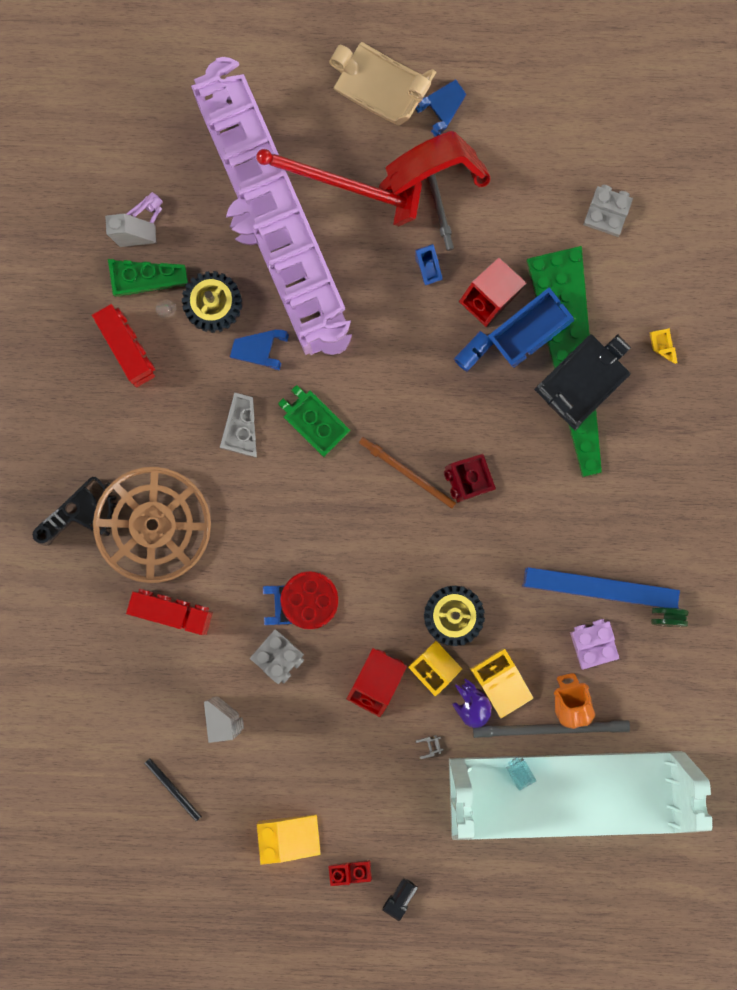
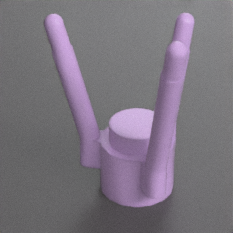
[127,192,163,224]

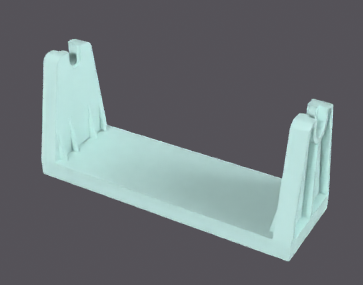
[449,751,712,840]

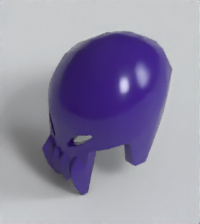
[452,679,492,728]

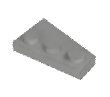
[220,392,257,458]

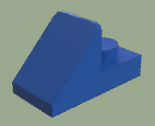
[415,244,443,285]

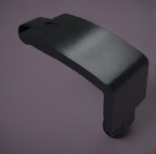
[534,334,631,431]

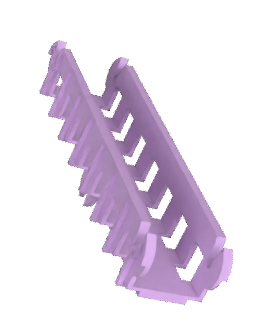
[191,57,352,355]

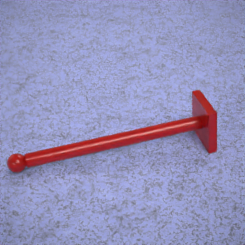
[256,149,422,227]

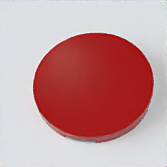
[281,571,338,629]

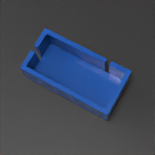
[488,288,574,368]

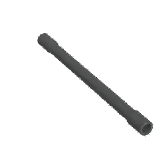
[473,720,630,738]

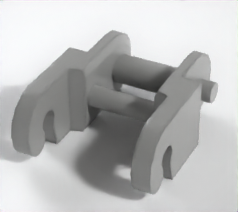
[415,735,444,759]

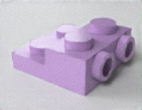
[570,619,620,670]

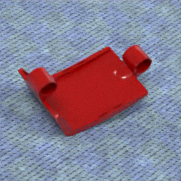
[379,131,490,195]

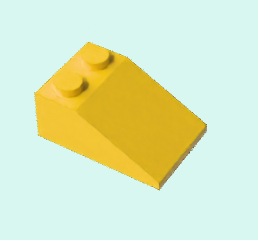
[257,814,321,865]

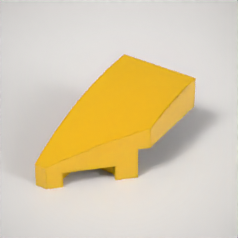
[649,328,677,364]

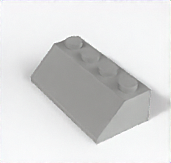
[204,696,244,743]

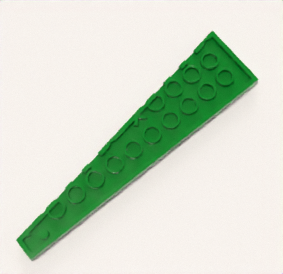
[526,246,602,477]

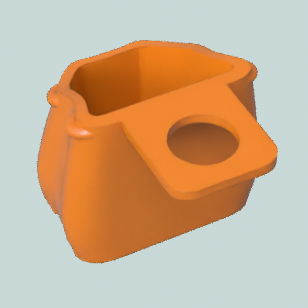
[554,673,595,729]

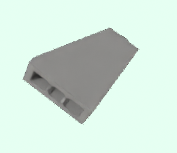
[105,214,157,247]

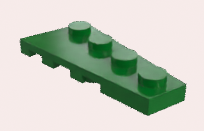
[108,259,188,297]

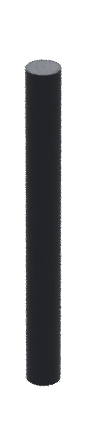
[144,758,202,821]

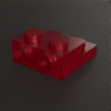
[444,454,496,503]

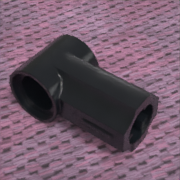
[382,877,418,921]

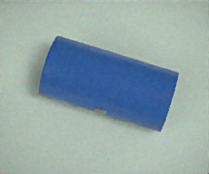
[454,331,493,372]

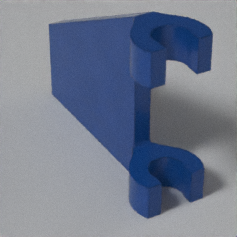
[415,80,466,137]
[230,329,289,370]

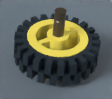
[182,271,242,333]
[424,585,485,646]

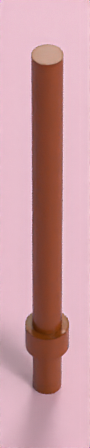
[359,437,456,509]

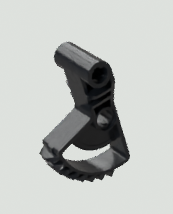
[32,477,117,546]

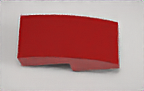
[328,860,372,886]

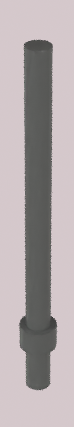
[428,174,454,251]

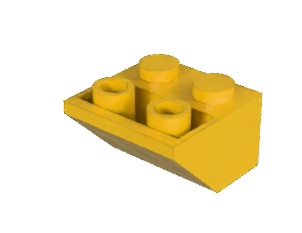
[408,641,462,696]

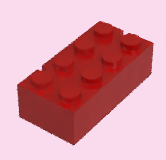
[92,304,156,388]
[126,589,213,635]

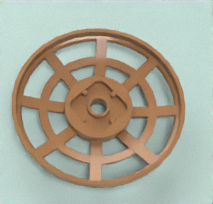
[93,467,211,583]

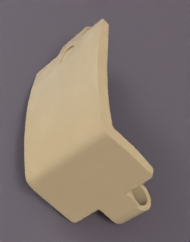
[329,42,436,125]

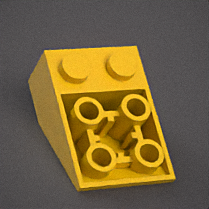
[470,648,534,719]

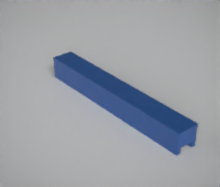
[522,567,680,609]

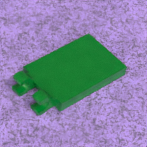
[278,385,351,458]

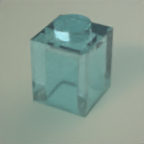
[505,757,536,791]

